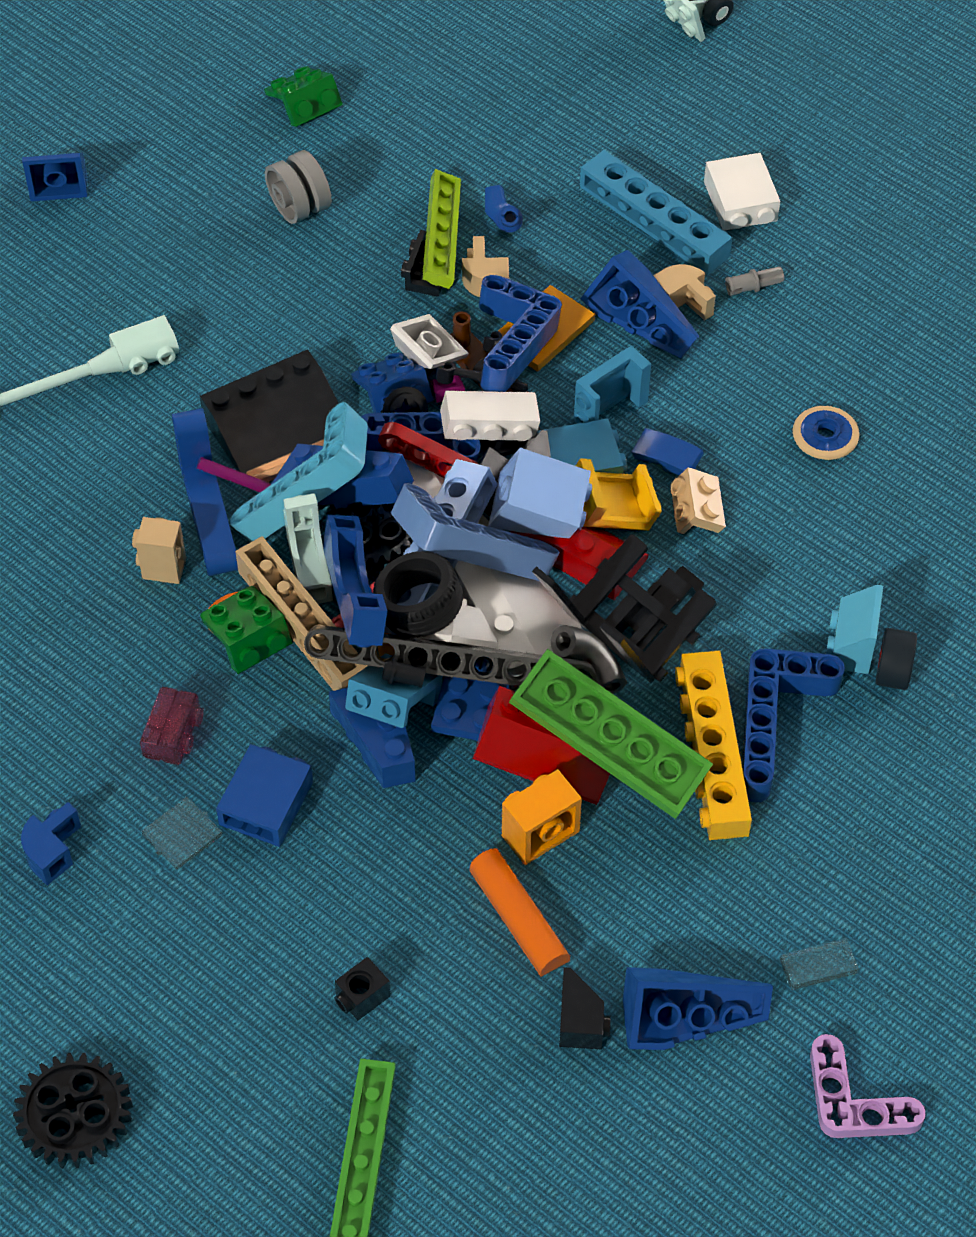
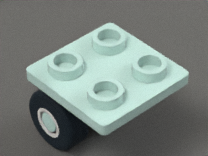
[663,0,734,42]

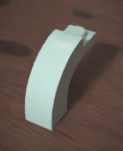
[283,493,333,604]

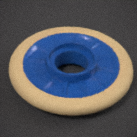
[793,406,859,460]

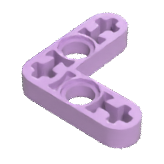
[810,1034,925,1138]

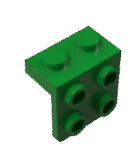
[264,66,343,127]
[200,586,292,674]

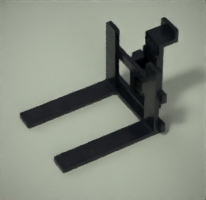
[532,534,717,683]

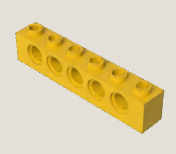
[675,651,752,840]

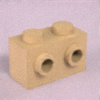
[132,517,186,584]

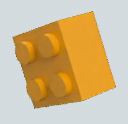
[502,769,582,865]

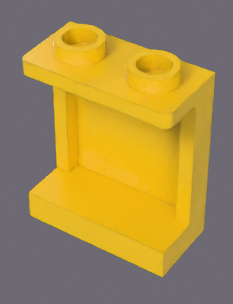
[575,458,662,531]

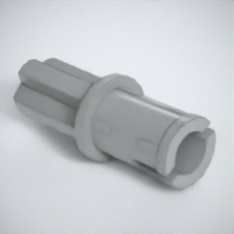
[725,267,784,296]

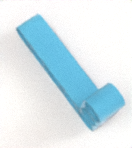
[230,402,368,542]

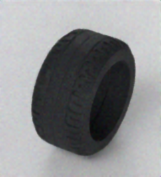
[373,551,463,638]

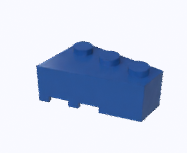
[329,688,416,788]

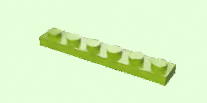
[422,169,461,289]

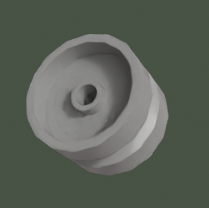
[265,150,332,224]

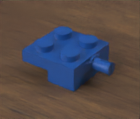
[431,658,510,741]

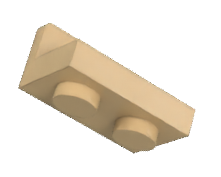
[671,467,726,534]

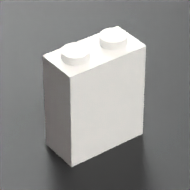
[704,153,780,230]

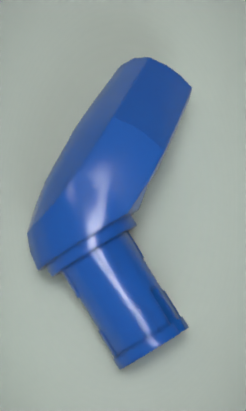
[485,185,523,233]

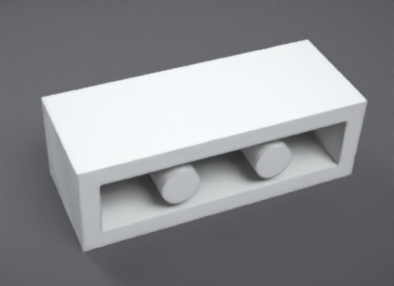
[440,391,540,441]

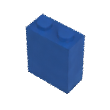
[216,744,313,847]

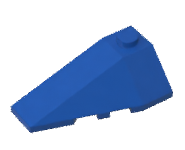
[580,250,699,358]
[622,967,773,1050]

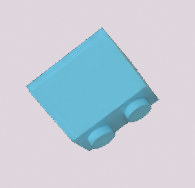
[826,585,883,674]

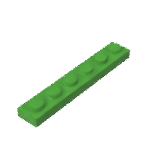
[330,1058,396,1237]

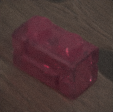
[140,686,204,765]

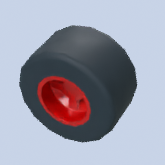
[876,628,917,690]

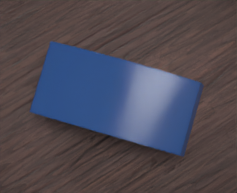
[631,428,704,475]

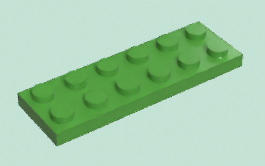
[509,649,713,819]

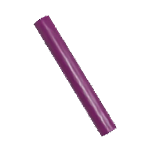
[197,457,271,492]

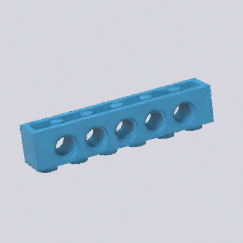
[580,150,732,276]

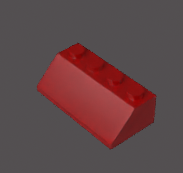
[510,526,648,600]
[472,686,610,805]

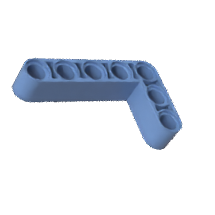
[391,483,560,581]

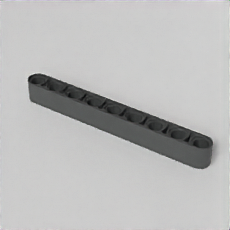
[304,625,597,686]

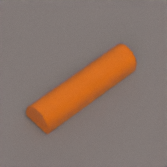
[470,848,570,977]

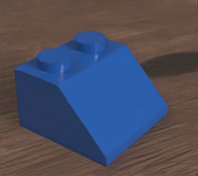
[22,152,87,201]

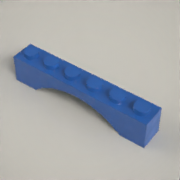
[323,515,387,648]

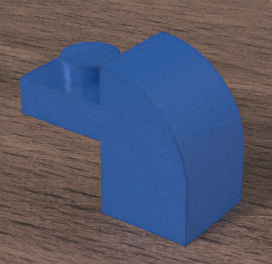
[21,802,81,886]

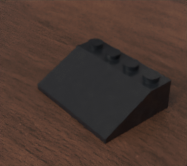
[200,349,339,474]

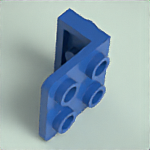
[351,352,433,413]

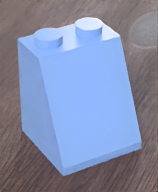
[488,448,592,539]

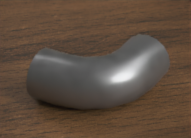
[551,625,627,694]

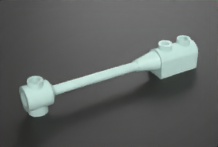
[0,315,179,406]

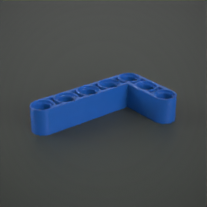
[479,275,562,392]
[172,408,238,576]
[742,649,845,802]

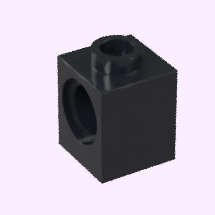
[334,957,391,1021]

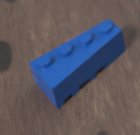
[271,444,414,510]

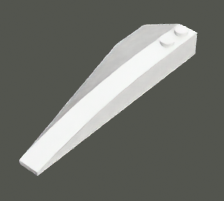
[404,458,582,690]

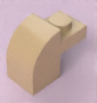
[462,236,509,297]
[653,264,716,320]

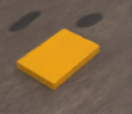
[498,285,595,372]

